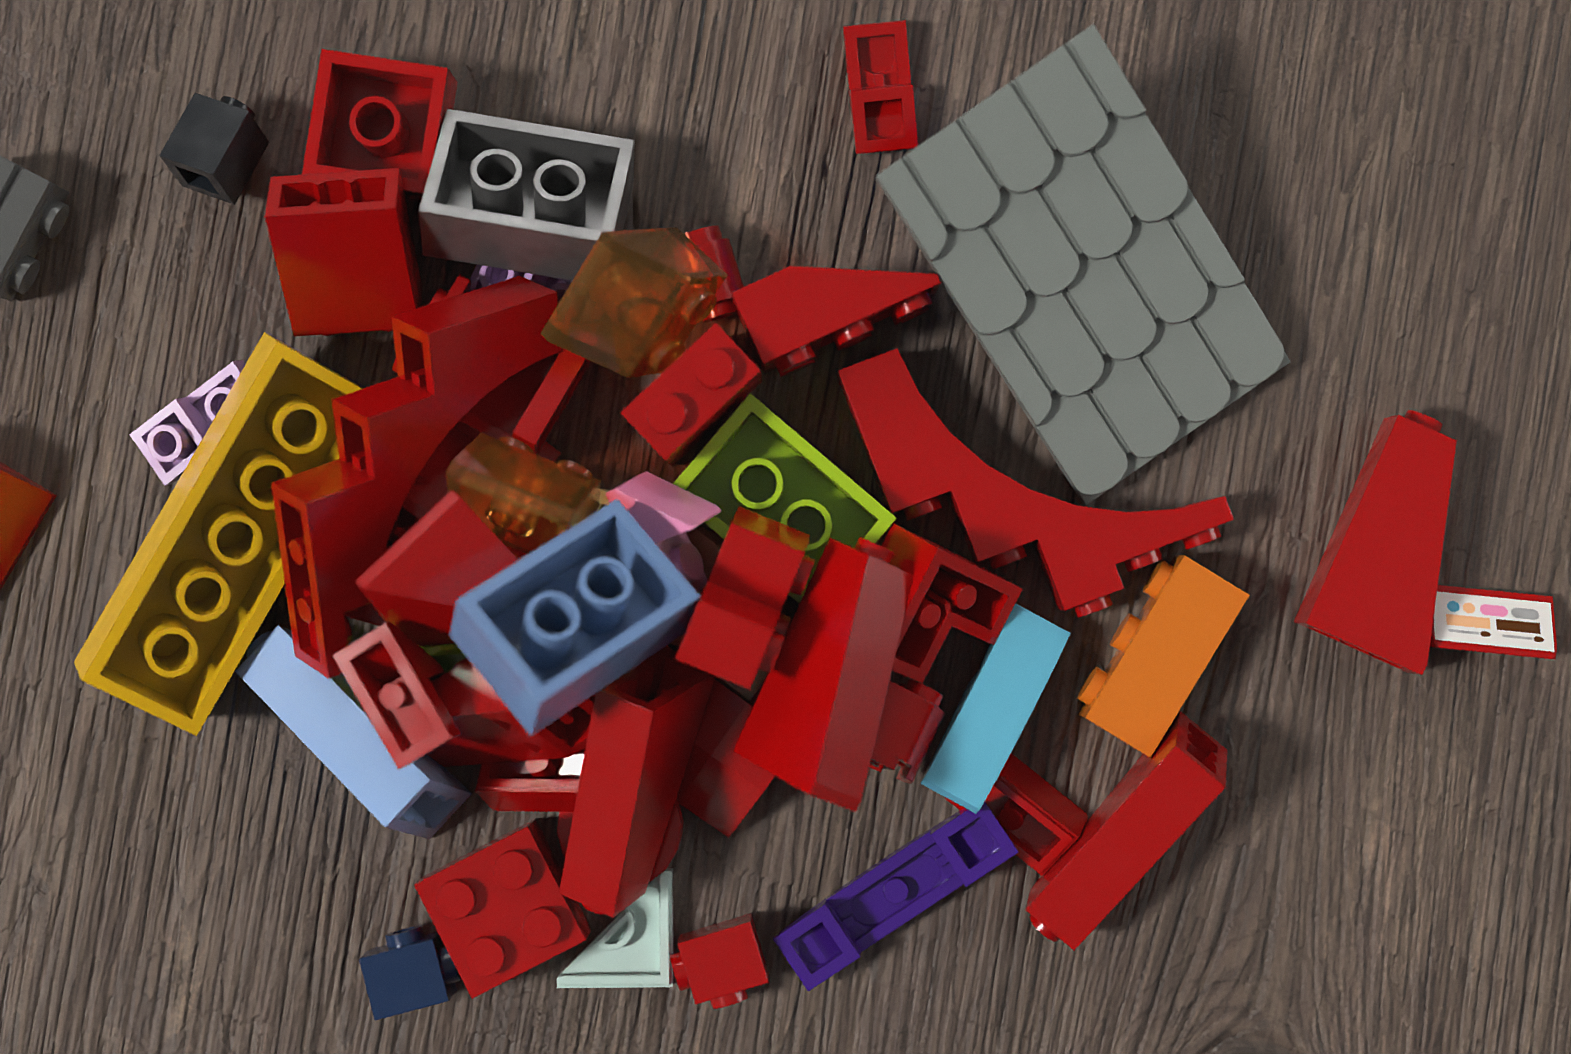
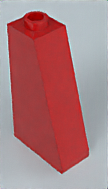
[1294,410,1457,675]
[733,537,913,812]
[559,649,715,918]
[1025,710,1228,950]

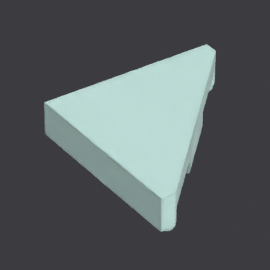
[557,868,674,988]

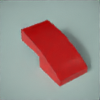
[842,20,918,154]

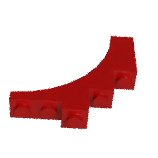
[837,348,1234,618]

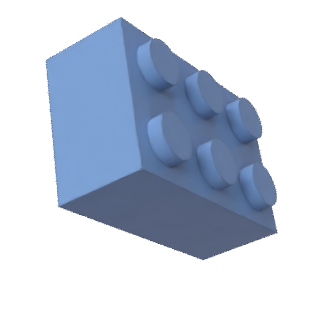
[450,499,700,736]

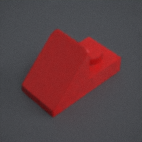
[333,622,461,770]

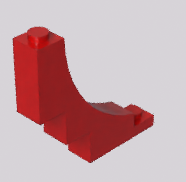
[271,276,562,679]

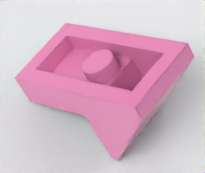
[605,471,721,592]

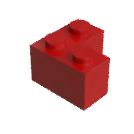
[675,506,815,689]
[881,523,1023,683]

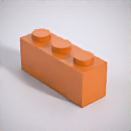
[1077,555,1250,758]

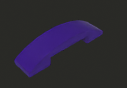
[773,802,1019,991]

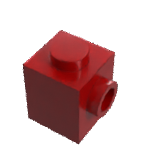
[670,913,769,1009]

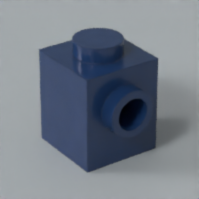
[359,925,462,1021]

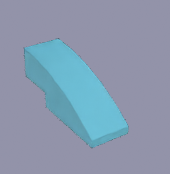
[920,603,1071,814]

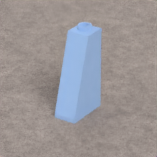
[235,625,472,839]

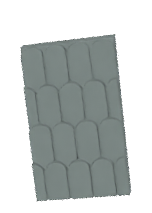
[876,24,1291,506]

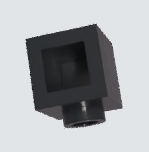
[159,93,269,205]

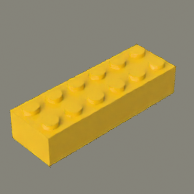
[74,332,363,736]

